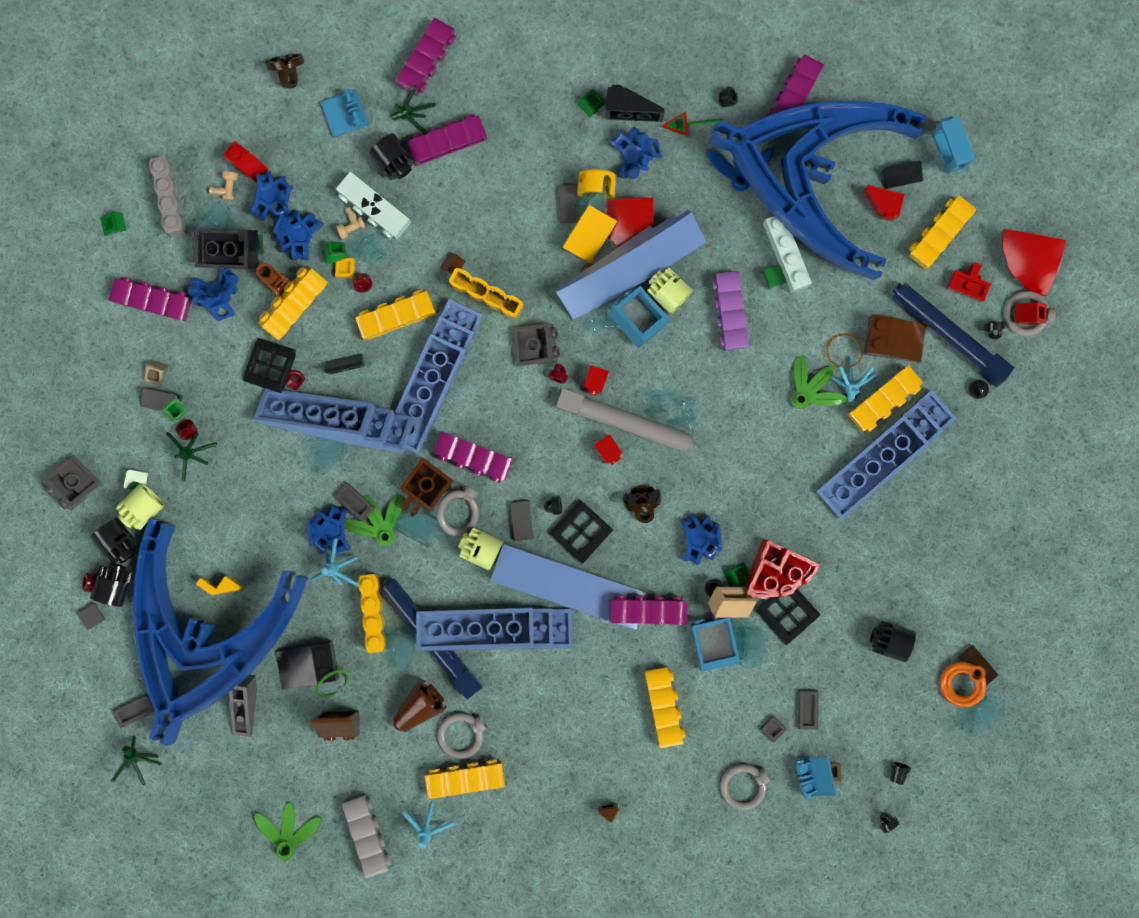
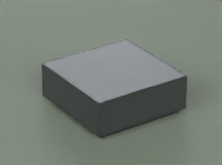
[78,603,106,630]
[759,715,787,743]

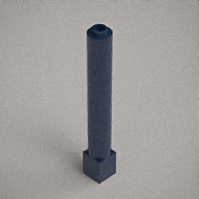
[892,282,1015,387]
[381,578,483,700]

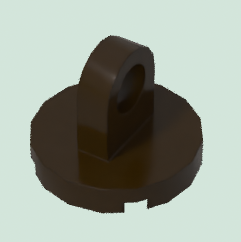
[266,53,305,89]
[623,486,662,523]

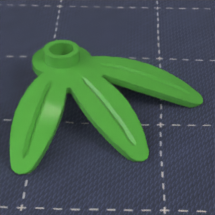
[791,355,847,409]
[344,493,403,546]
[254,801,322,860]

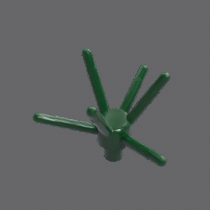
[392,85,436,135]
[166,432,217,482]
[111,736,162,786]

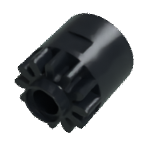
[369,133,415,180]
[90,518,138,564]
[90,563,132,607]
[870,621,916,663]

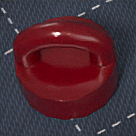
[352,273,373,293]
[548,364,568,384]
[286,370,305,390]
[176,420,198,440]
[82,573,97,592]

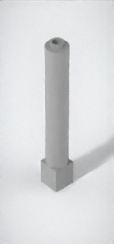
[556,388,695,453]

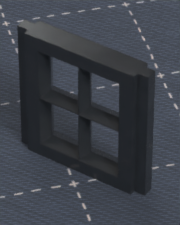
[243,338,297,393]
[549,499,613,564]
[755,589,821,645]

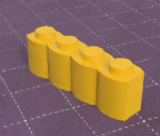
[908,195,977,270]
[258,265,328,340]
[449,268,524,319]
[355,290,436,341]
[847,365,923,432]
[358,573,387,653]
[644,666,686,748]
[425,759,505,799]

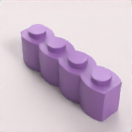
[712,271,749,351]

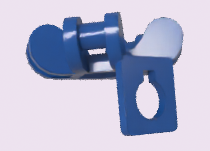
[610,127,662,179]
[250,171,294,222]
[273,210,324,261]
[188,268,238,321]
[308,505,351,556]
[680,513,722,565]

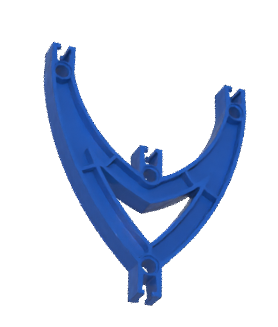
[708,101,927,280]
[134,519,308,746]

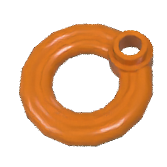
[939,661,987,707]

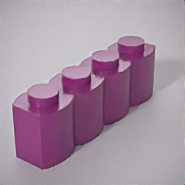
[396,17,456,97]
[766,54,824,117]
[407,114,488,166]
[108,277,192,322]
[433,431,513,483]
[609,595,688,625]

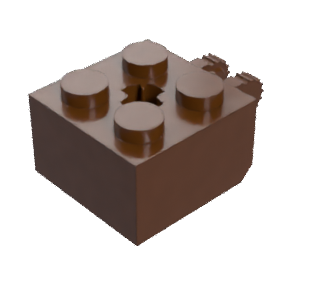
[400,457,455,518]

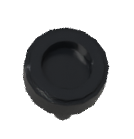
[719,86,738,108]
[985,321,1005,340]
[969,380,989,399]
[544,496,563,515]
[880,813,900,833]

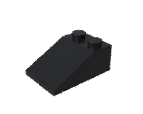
[606,85,665,122]
[194,228,258,269]
[276,641,339,690]

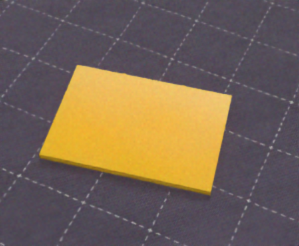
[563,205,617,263]

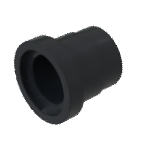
[705,579,724,597]
[890,762,911,785]

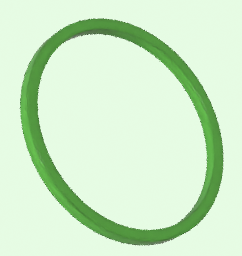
[316,670,350,698]

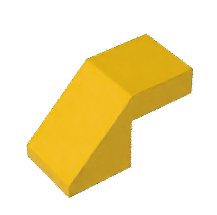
[196,576,244,595]

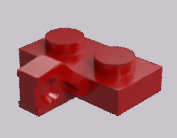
[947,262,991,302]

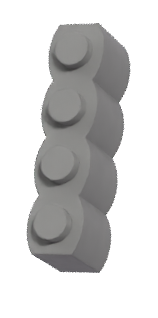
[149,156,187,237]
[342,794,392,878]

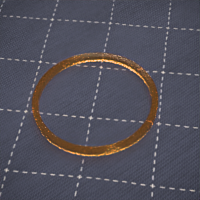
[826,333,863,369]

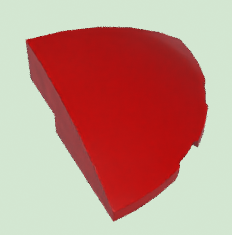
[596,198,653,247]
[1002,229,1067,297]
[745,539,820,599]

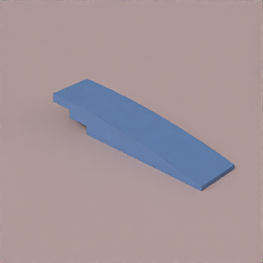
[555,210,706,320]
[394,299,484,454]
[253,388,414,453]
[816,390,957,520]
[490,544,649,630]
[416,608,573,651]

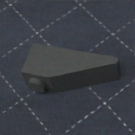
[229,675,257,737]

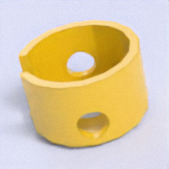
[577,169,616,200]

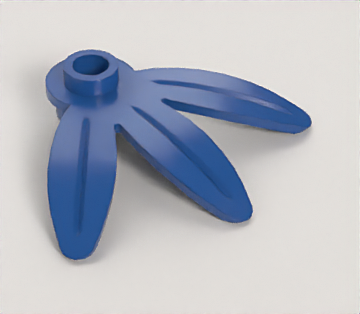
[706,138,773,191]

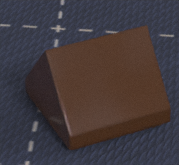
[440,252,466,275]
[599,803,619,823]

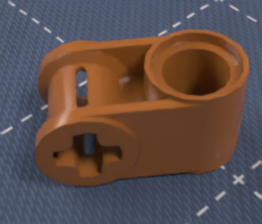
[256,263,290,296]

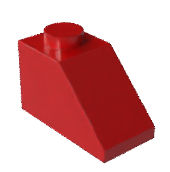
[223,141,269,183]
[864,185,905,221]

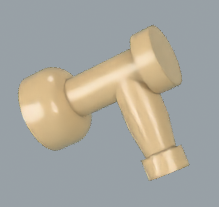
[209,171,238,201]
[336,207,365,240]

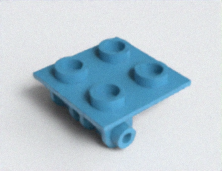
[321,88,369,137]
[795,756,837,799]

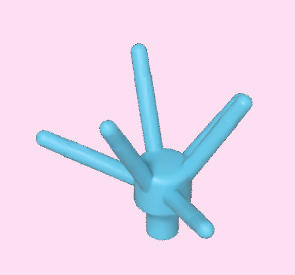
[830,356,877,402]
[310,538,359,586]
[402,801,455,848]

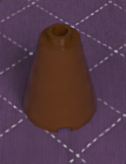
[393,680,446,732]

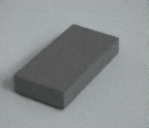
[559,184,580,224]
[334,482,376,522]
[510,501,534,541]
[798,690,819,730]
[113,694,155,728]

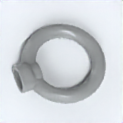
[1003,291,1056,336]
[437,486,479,536]
[438,713,488,759]
[720,764,771,810]

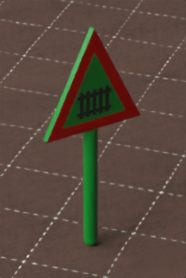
[660,111,723,137]

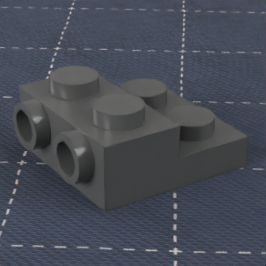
[513,323,560,367]
[44,455,101,511]

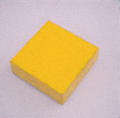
[335,258,355,278]

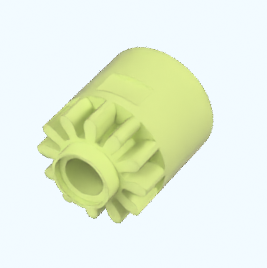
[647,268,694,314]
[116,483,165,530]
[458,527,504,571]

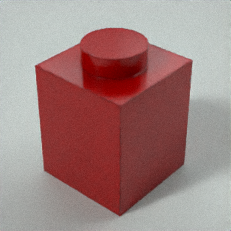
[1014,302,1047,325]
[583,365,609,396]
[594,434,622,465]

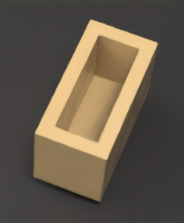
[708,587,757,618]

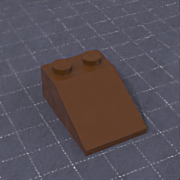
[864,314,926,363]
[311,711,360,741]

